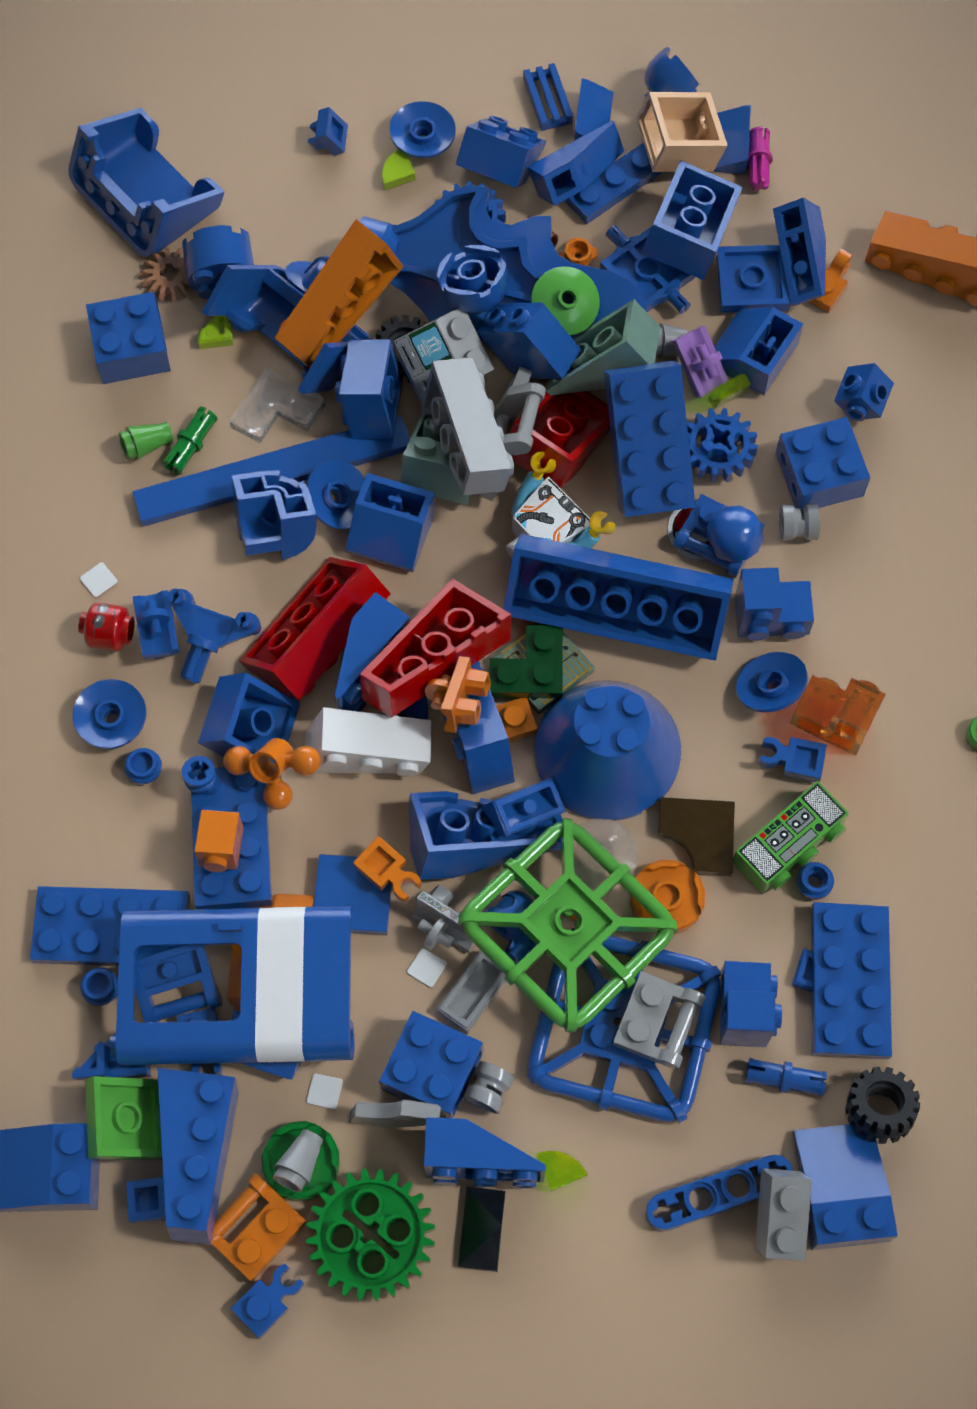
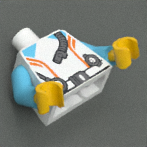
[506,452,615,558]

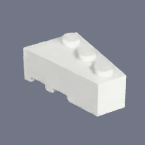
[305,707,431,777]

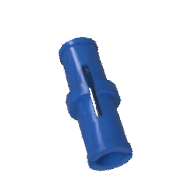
[745,1058,827,1097]

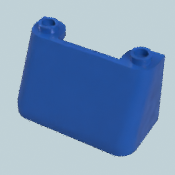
[68,107,225,257]

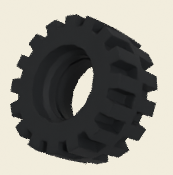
[845,1067,920,1144]

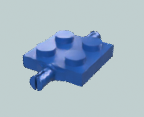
[600,225,695,314]

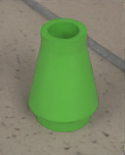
[118,422,173,460]

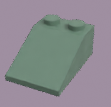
[546,299,660,395]

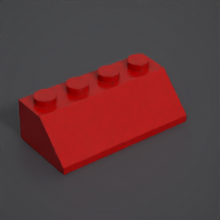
[238,557,391,700]

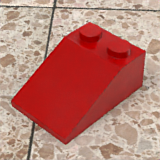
[509,391,610,489]

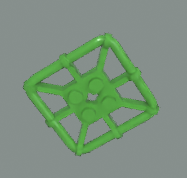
[458,818,677,1032]

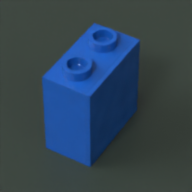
[477,302,581,379]

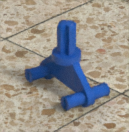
[168,588,262,683]

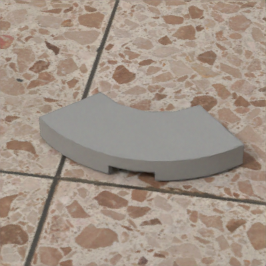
[349,1100,441,1127]

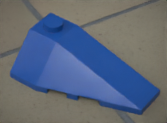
[409,791,562,880]

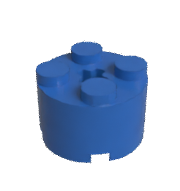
[182,225,254,299]

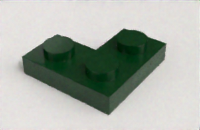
[489,625,563,699]

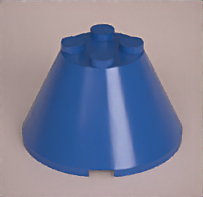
[534,680,681,821]

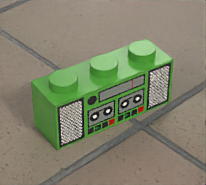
[733,781,849,895]

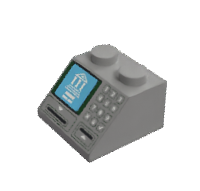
[391,308,494,405]

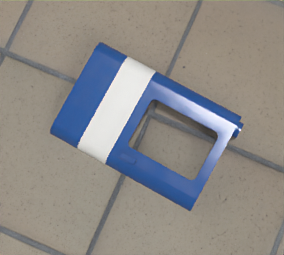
[110,905,355,1065]

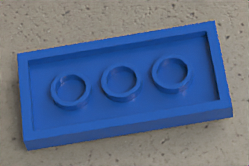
[191,767,272,910]
[30,886,190,966]
[811,902,892,1059]

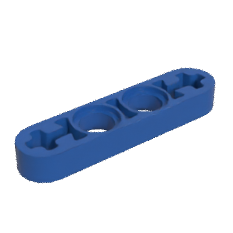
[645,1155,793,1232]

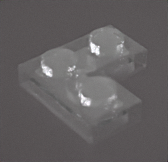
[229,368,326,443]

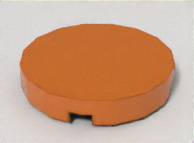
[630,859,705,935]

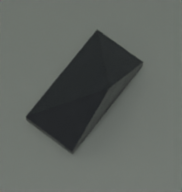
[458,1187,506,1272]

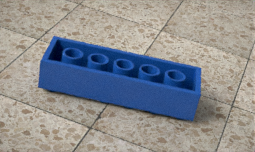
[503,534,734,661]

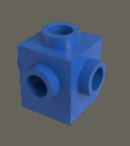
[834,363,894,421]

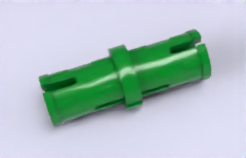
[162,406,218,475]

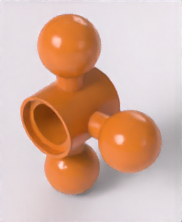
[223,738,321,810]

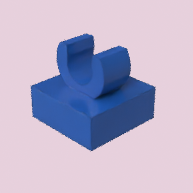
[308,107,348,156]

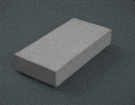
[437,950,506,1034]

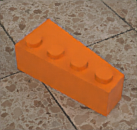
[275,219,404,369]

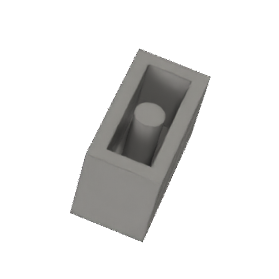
[755,1168,812,1261]

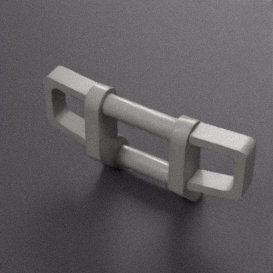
[479,366,546,501]

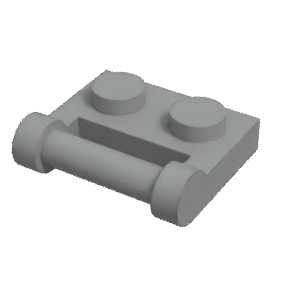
[613,971,706,1069]

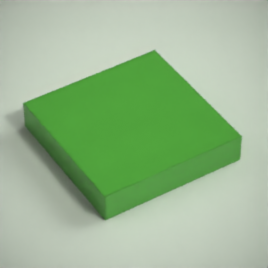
[85,1076,162,1160]

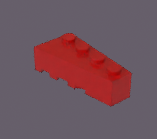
[360,578,511,718]

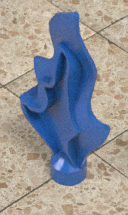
[360,185,647,341]

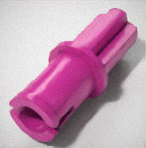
[747,126,773,191]

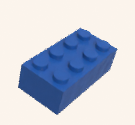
[604,361,696,517]

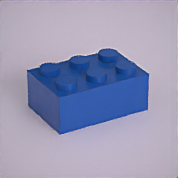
[641,160,742,280]

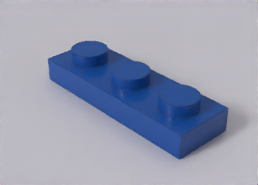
[566,142,663,225]

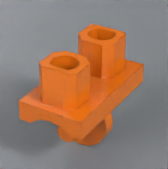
[425,656,491,733]

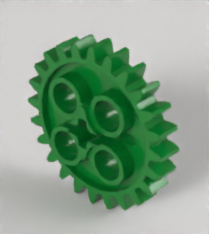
[306,1168,435,1302]

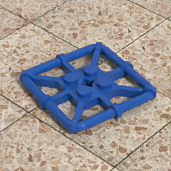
[526,928,722,1124]

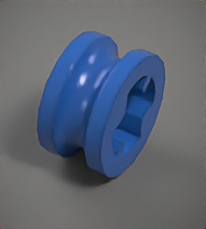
[181,756,217,794]

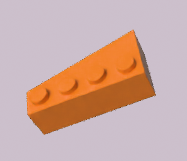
[865,211,977,307]

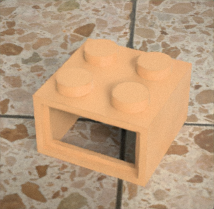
[636,92,728,172]

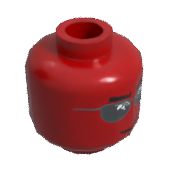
[78,602,135,652]

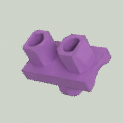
[672,325,729,398]

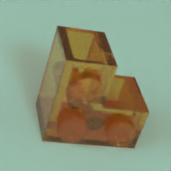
[790,675,886,756]

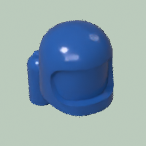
[485,890,536,964]

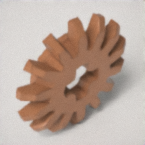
[140,248,191,302]

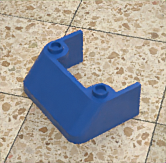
[202,265,373,394]

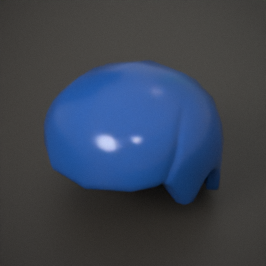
[706,505,763,562]

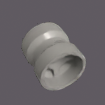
[779,504,820,541]
[464,1061,515,1114]

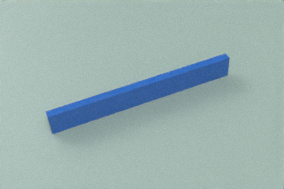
[132,415,410,527]

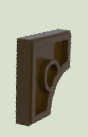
[658,797,735,877]

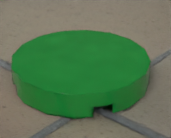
[262,1121,340,1202]

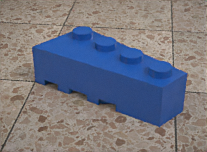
[157,1068,239,1245]

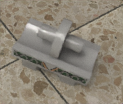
[411,885,482,954]

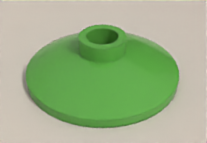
[531,266,600,336]

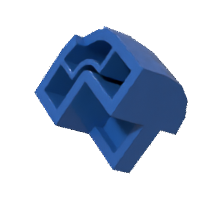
[231,470,317,560]

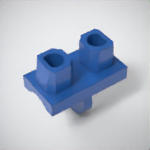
[132,590,180,660]

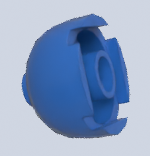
[644,47,699,98]
[437,245,508,314]

